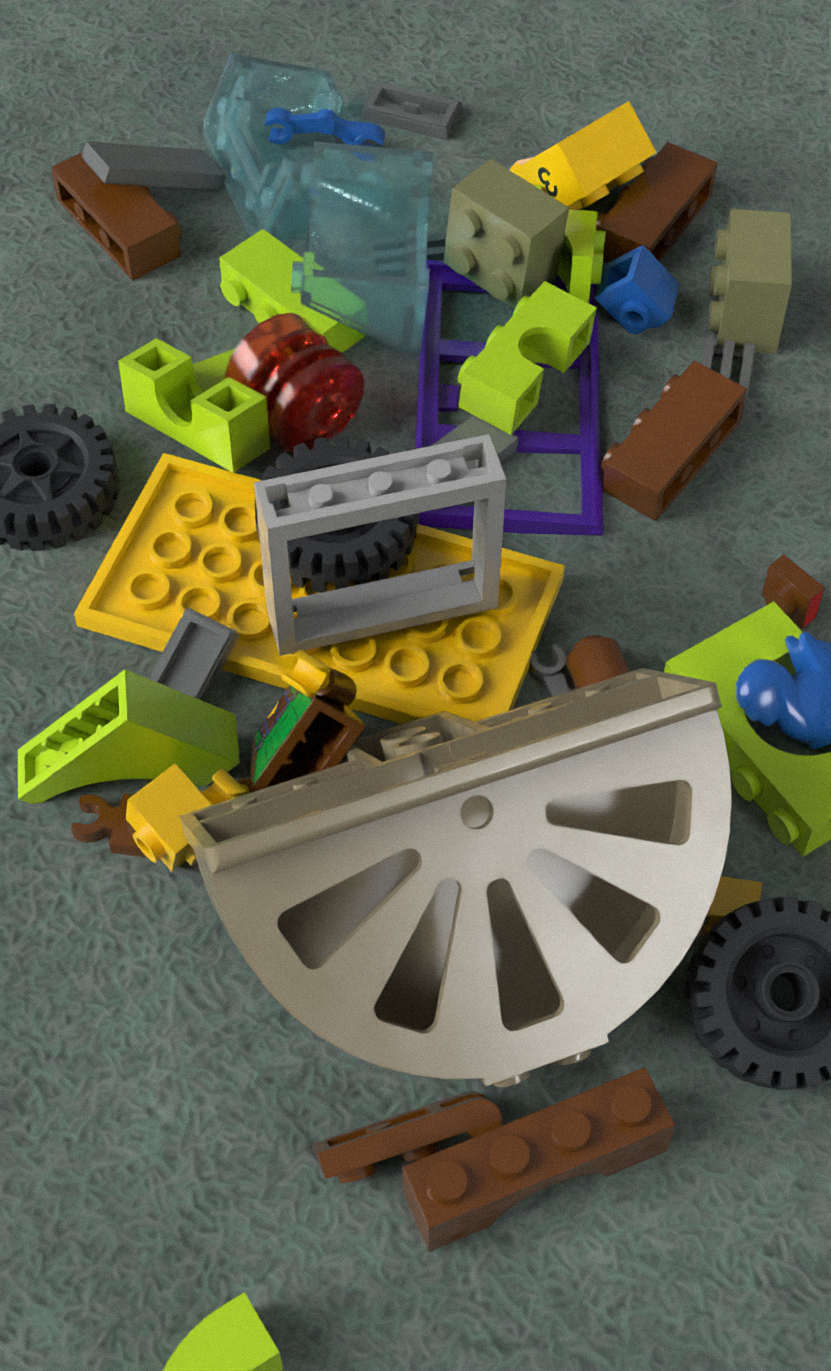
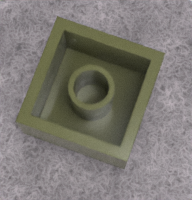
[443,158,569,309]
[708,209,792,354]

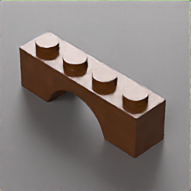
[402,1067,675,1252]

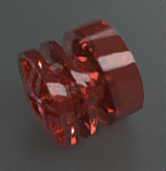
[225,313,365,453]

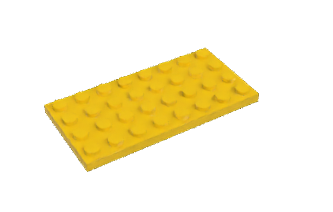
[74,453,565,724]

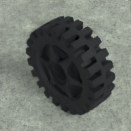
[0,404,119,551]
[255,437,417,593]
[685,897,831,1090]

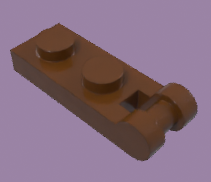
[313,1091,502,1183]

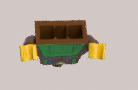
[201,649,365,805]

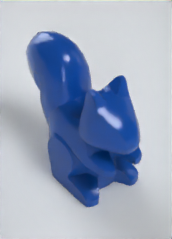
[736,632,831,750]

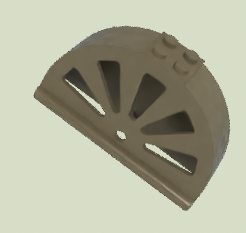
[179,668,732,1087]

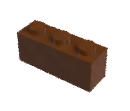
[596,142,718,263]
[51,152,182,281]
[601,360,747,521]

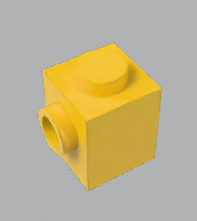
[126,763,212,872]

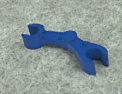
[264,108,386,158]

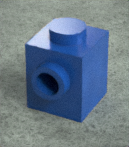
[595,245,680,334]

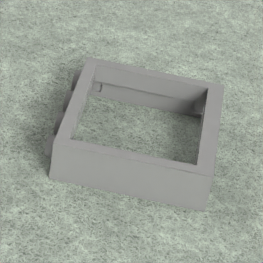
[254,434,506,656]

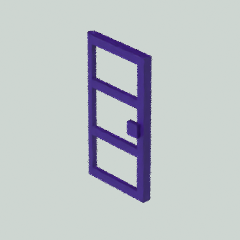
[415,260,604,536]

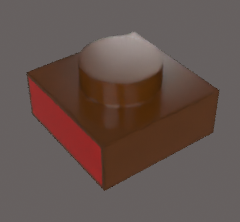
[761,554,825,629]

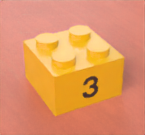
[513,101,657,210]

